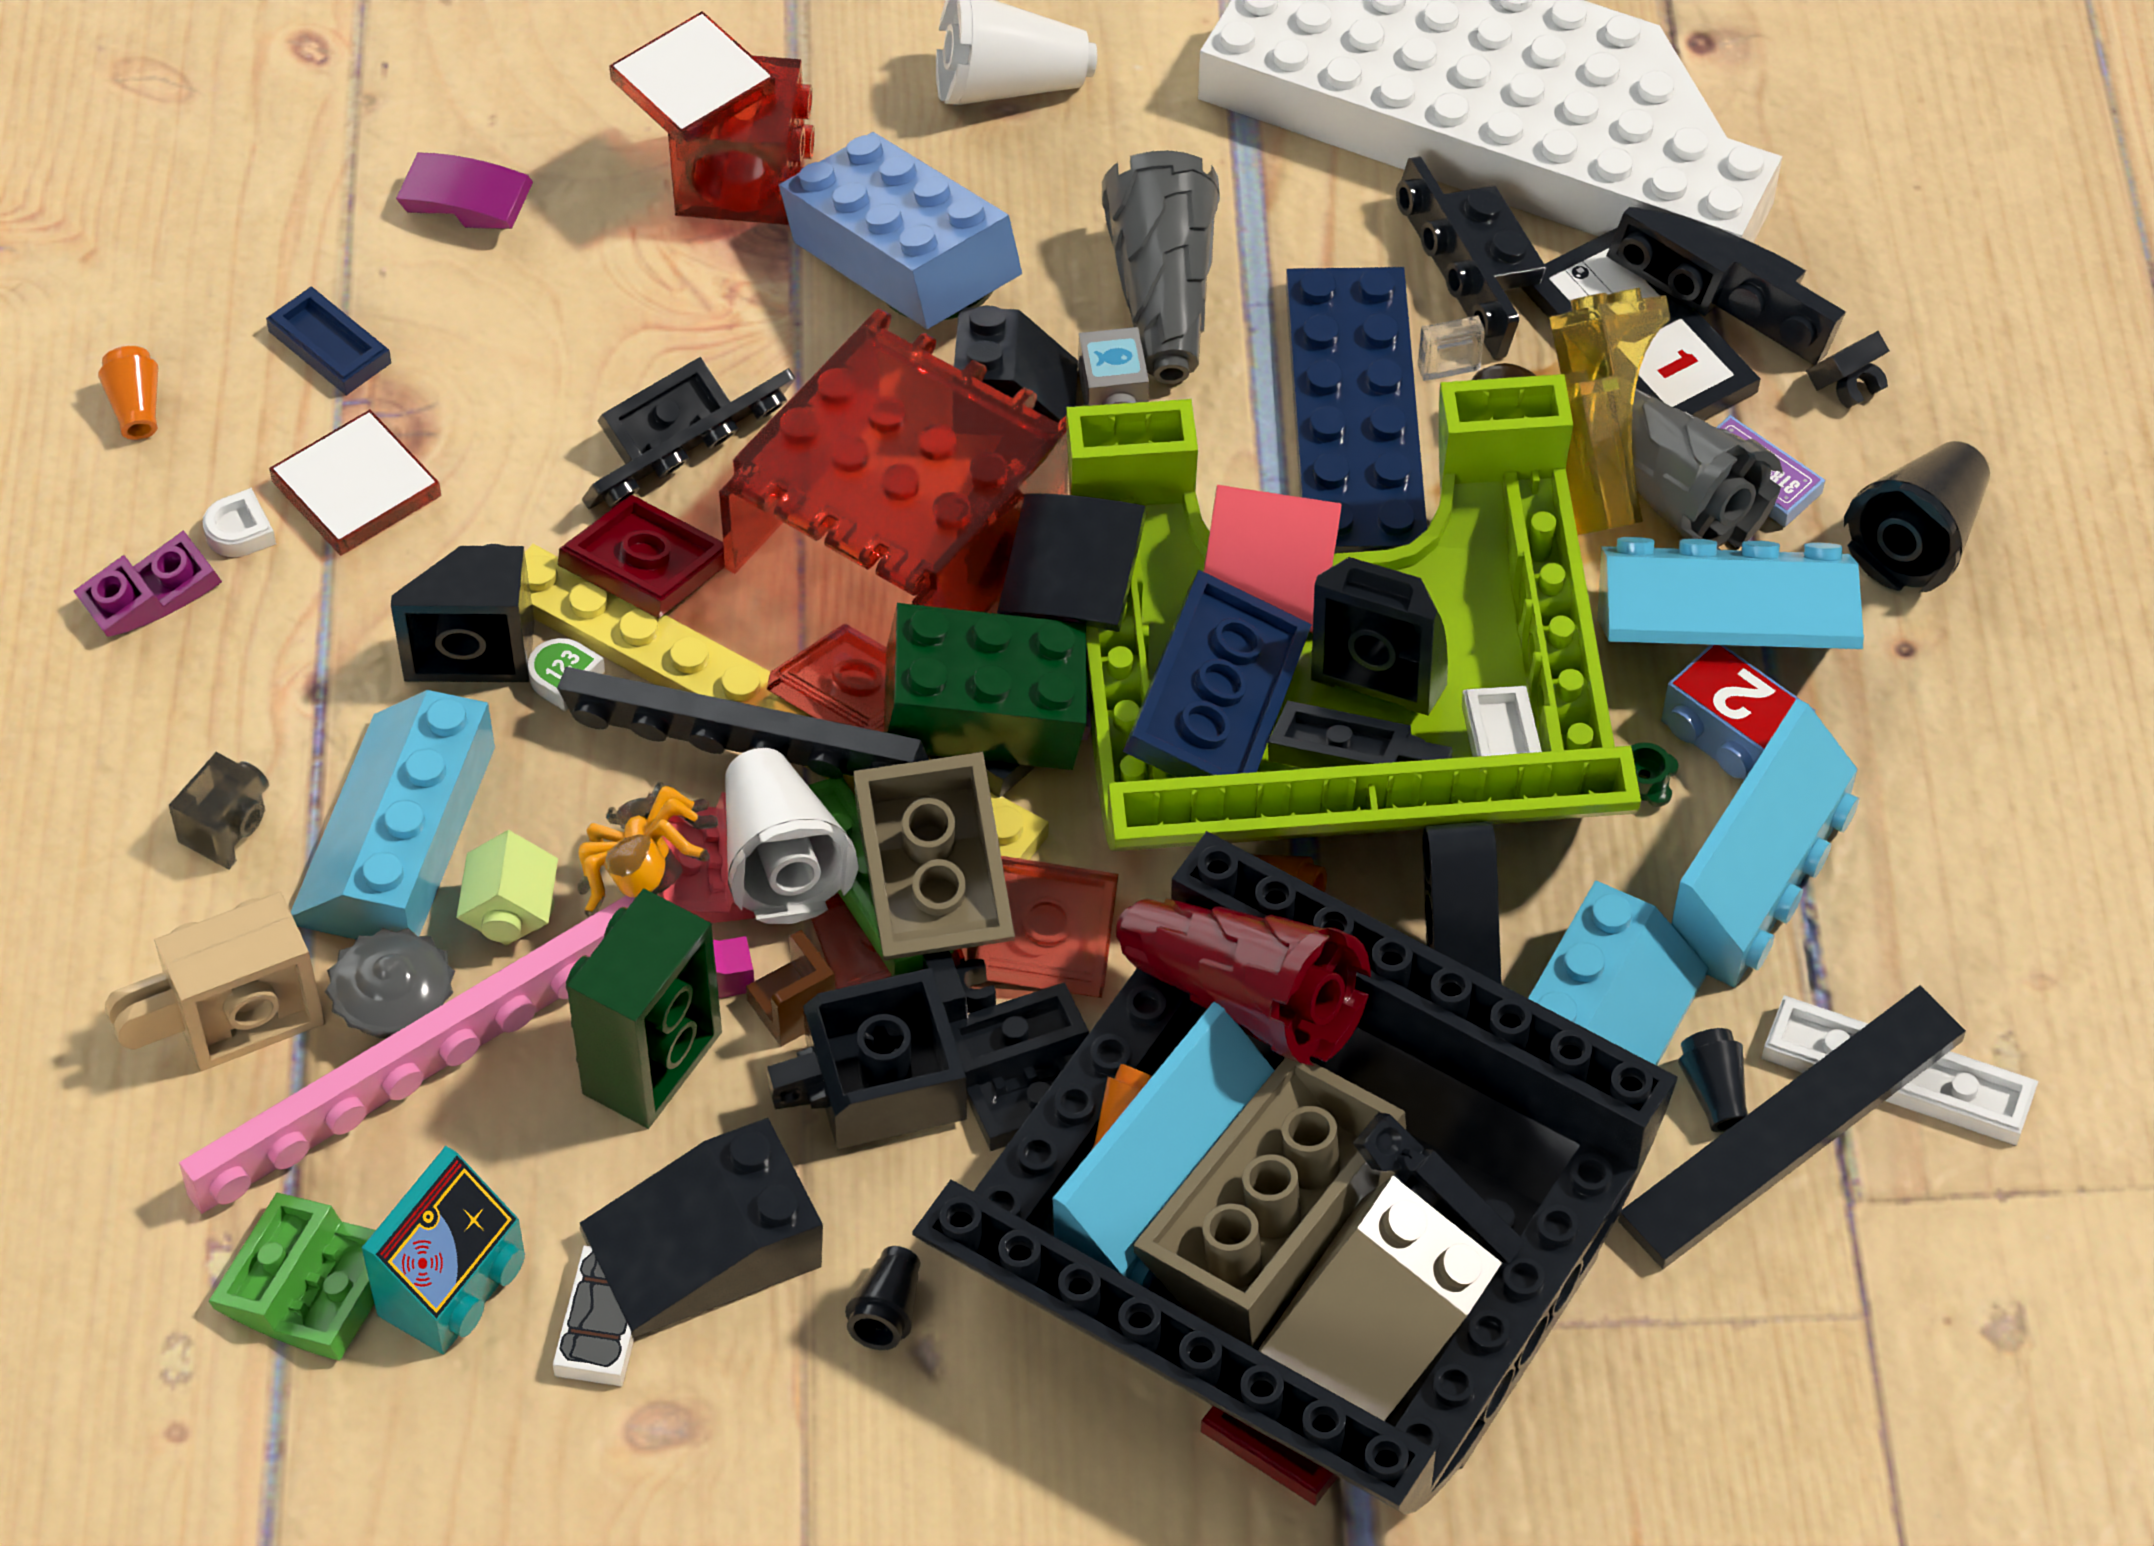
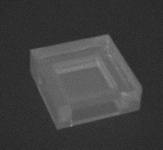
[1417,315,1485,381]

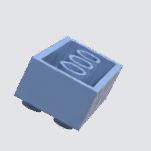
[779,132,1022,329]

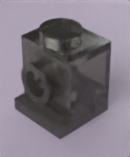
[168,752,270,870]

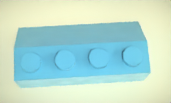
[1597,537,1864,649]
[291,690,495,940]
[1671,699,1860,988]
[1528,880,1708,1066]
[1053,1002,1275,1289]

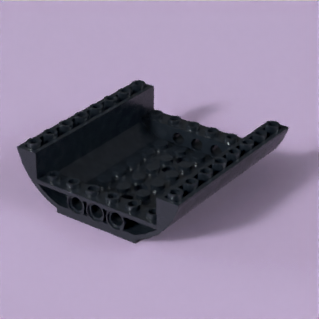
[912,831,1678,1514]

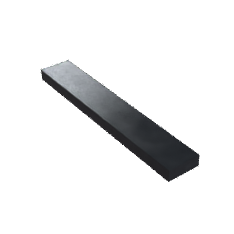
[1618,985,1966,1269]

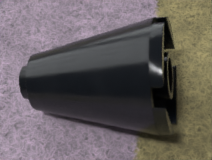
[1844,441,1990,593]

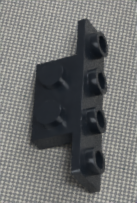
[1396,156,1546,359]
[582,357,796,510]

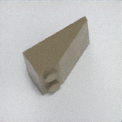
[854,752,1015,960]
[1258,1176,1502,1421]

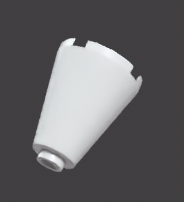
[936,0,1097,106]
[725,748,859,924]

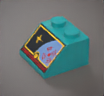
[362,1146,525,1355]

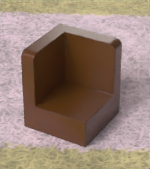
[746,929,836,1047]

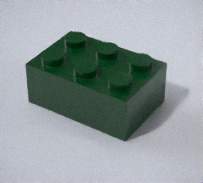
[884,603,1086,770]
[566,888,722,1129]

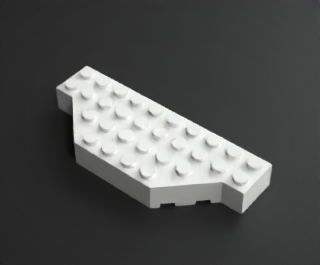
[1198,0,1782,243]

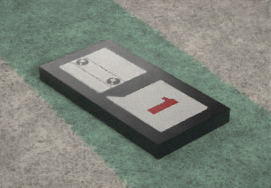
[1521,227,1761,420]

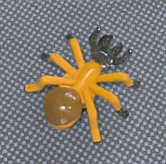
[578,782,719,918]

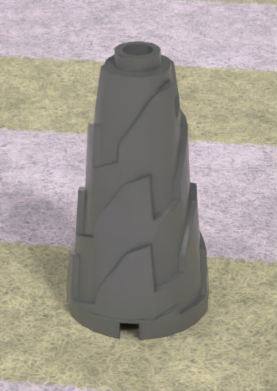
[1102,150,1220,384]
[1567,373,1783,550]

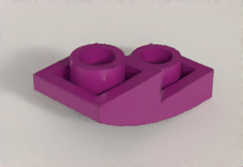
[396,152,533,229]
[73,530,222,637]

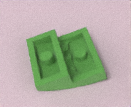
[209,1192,376,1361]

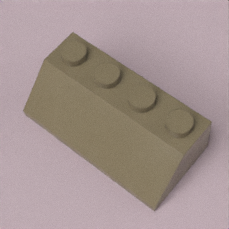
[1133,1058,1406,1350]

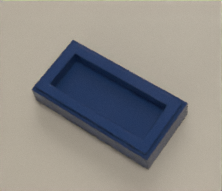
[266,286,392,396]

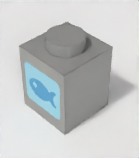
[1078,327,1149,406]

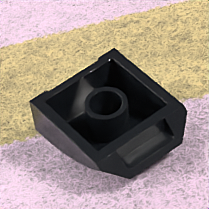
[1311,557,1448,716]

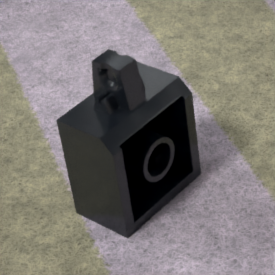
[766,968,967,1150]

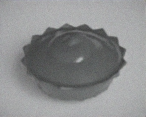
[325,928,455,1039]

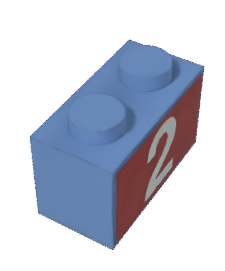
[1661,645,1815,780]

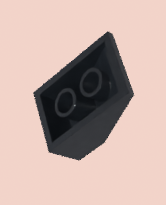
[579,1118,823,1338]

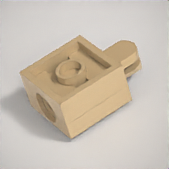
[105,891,325,1072]

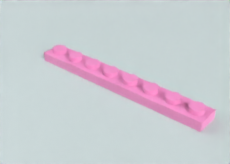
[179,896,635,1214]

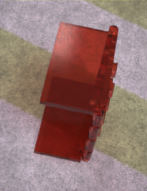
[719,309,1068,613]

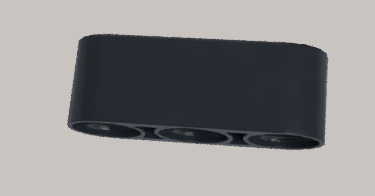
[1422,822,1502,985]

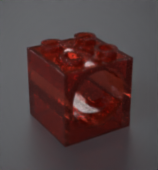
[668,55,815,225]

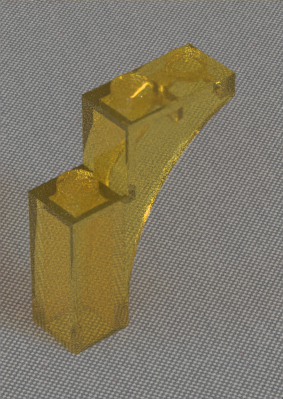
[1549,288,1671,535]

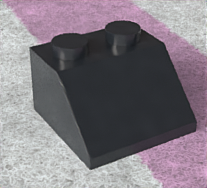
[953,305,1078,441]
[390,544,535,682]

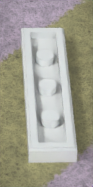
[1761,995,2038,1146]

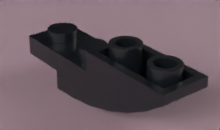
[1606,207,1846,365]

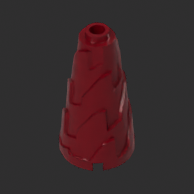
[1116,898,1371,1066]

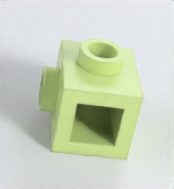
[456,830,558,946]

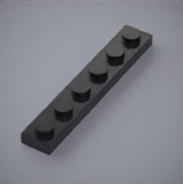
[557,667,929,779]

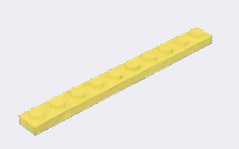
[525,544,1049,873]

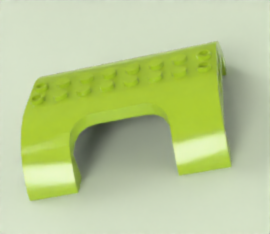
[1066,374,1641,851]

